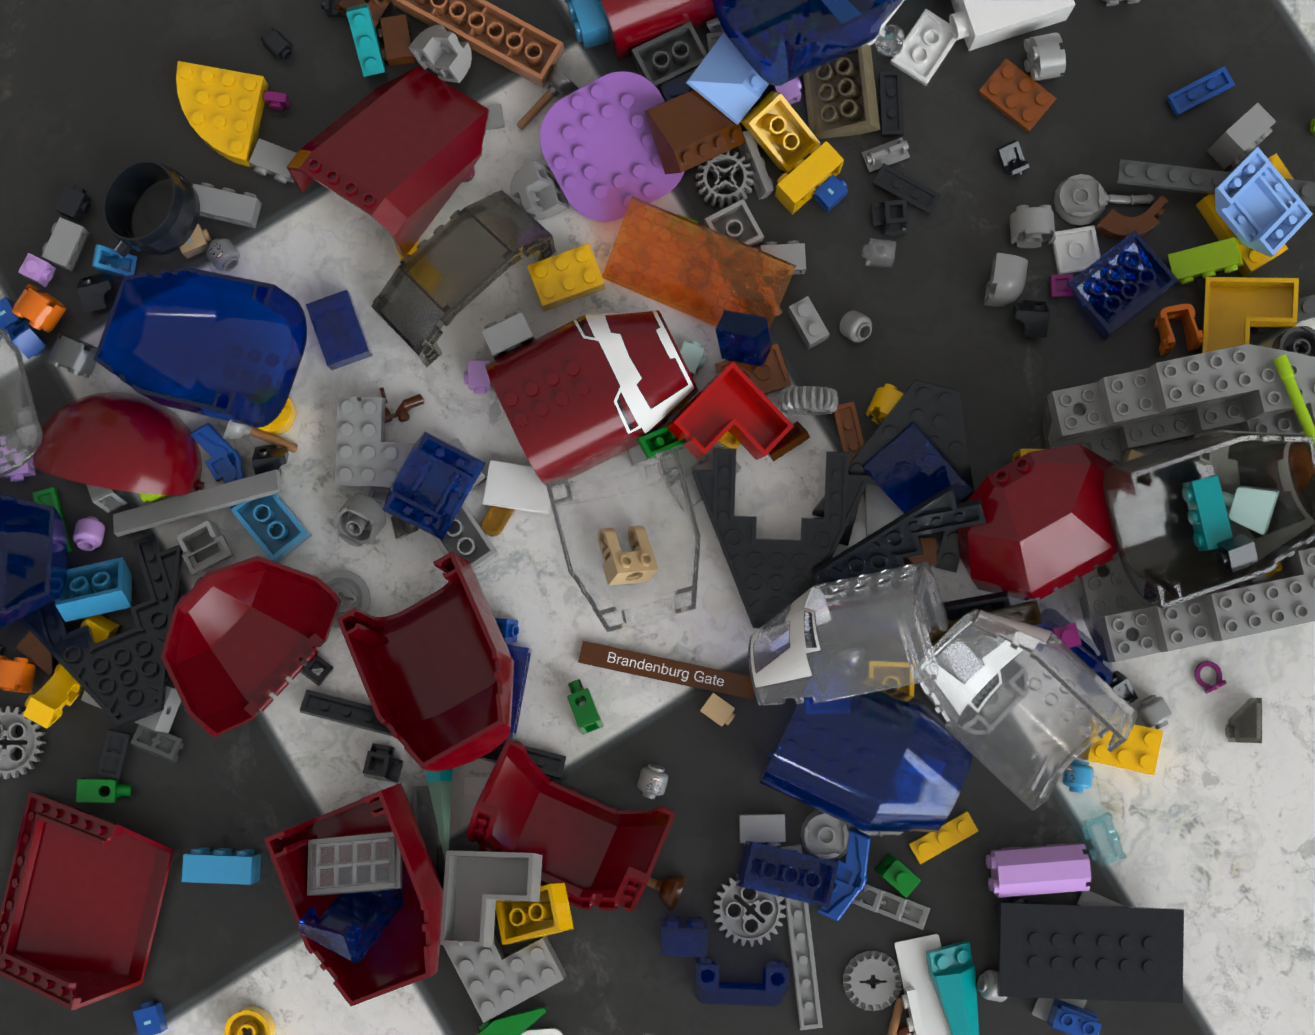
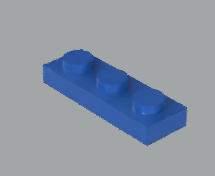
[1166,66,1235,117]

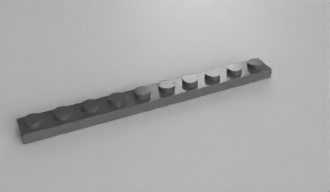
[1116,159,1315,206]

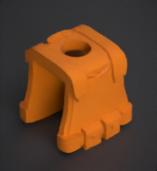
[1154,304,1204,356]

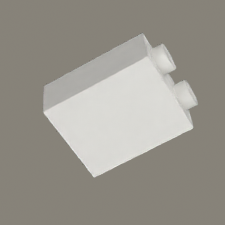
[949,0,1075,51]

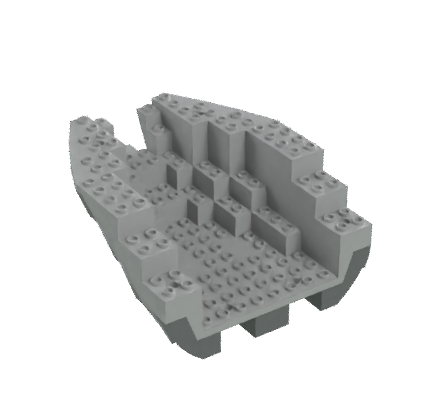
[1043,344,1315,663]

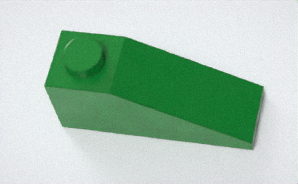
[637,427,686,459]
[477,1005,548,1035]

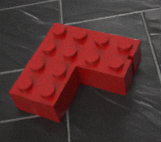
[666,362,794,460]

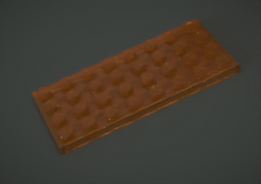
[602,196,797,346]

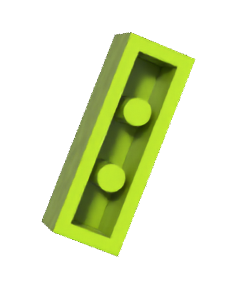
[1168,237,1244,284]

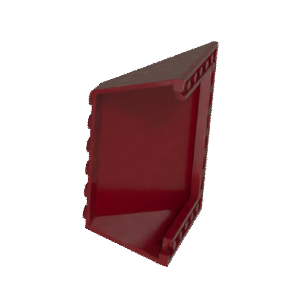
[0,791,174,1010]

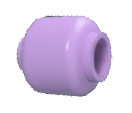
[73,516,105,551]

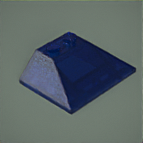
[863,423,973,513]
[382,431,486,540]

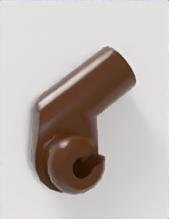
[395,394,424,423]

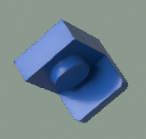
[495,618,519,642]

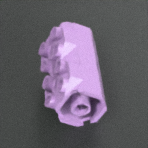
[986,843,1091,898]

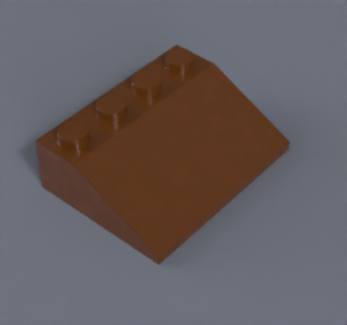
[645,89,746,175]

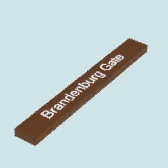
[578,641,755,700]

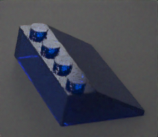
[1067,230,1179,340]

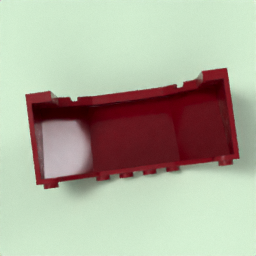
[466,739,676,911]

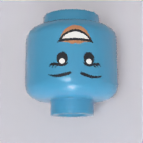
[1062,759,1094,793]

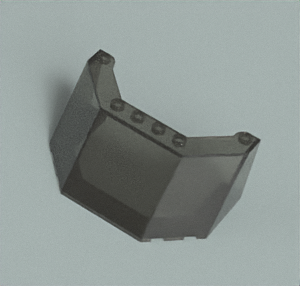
[371,190,556,368]

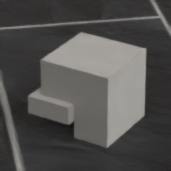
[176,520,233,576]

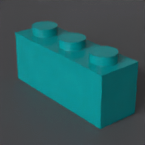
[346,3,385,77]
[1182,475,1233,551]

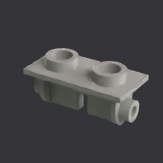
[862,137,910,173]

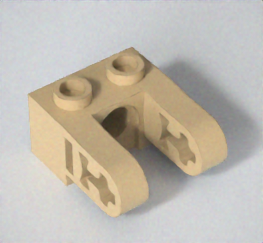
[598,525,658,586]

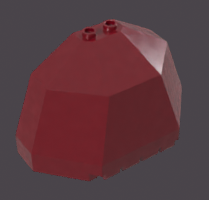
[958,444,1138,601]
[161,556,342,737]

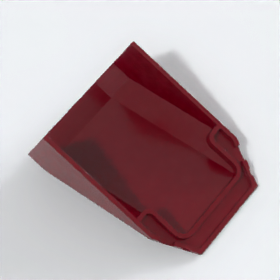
[287,66,489,258]

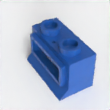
[1047,999,1102,1035]

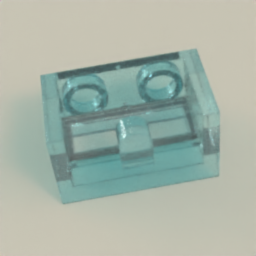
[1081,812,1127,866]

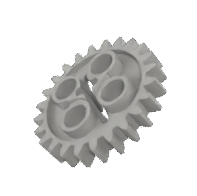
[0,706,46,779]
[712,871,786,947]

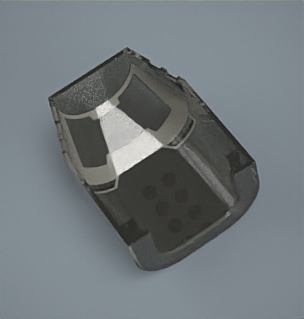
[1103,430,1315,609]

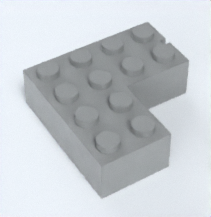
[335,396,428,488]
[440,850,542,947]
[443,934,567,1023]

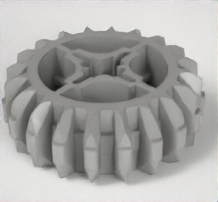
[695,150,754,209]
[779,386,838,416]

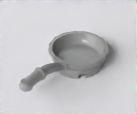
[1054,174,1155,226]
[800,807,904,861]

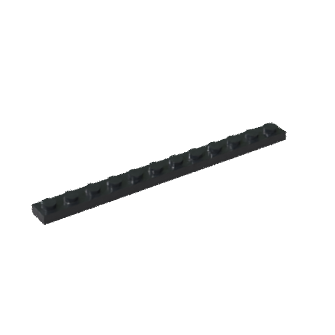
[300,689,566,780]

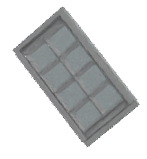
[307,832,402,896]

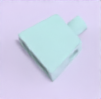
[1222,485,1280,535]

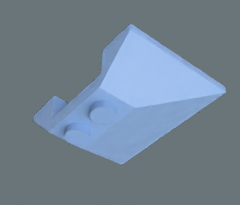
[686,26,779,125]
[1215,147,1313,257]

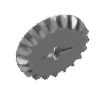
[320,570,371,628]
[843,951,902,1012]

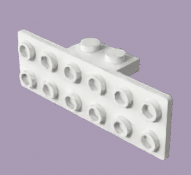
[894,934,951,1035]

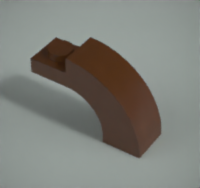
[1095,195,1168,241]

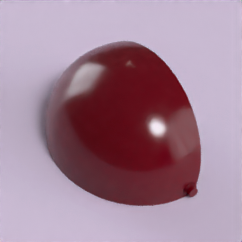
[31,392,204,495]

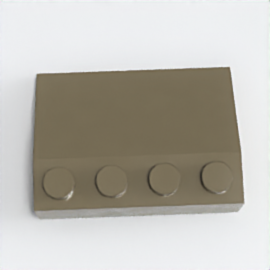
[801,41,880,139]

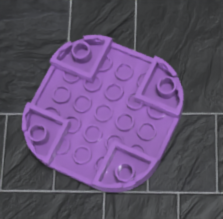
[540,71,685,222]

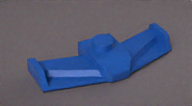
[190,423,245,509]
[818,828,871,921]

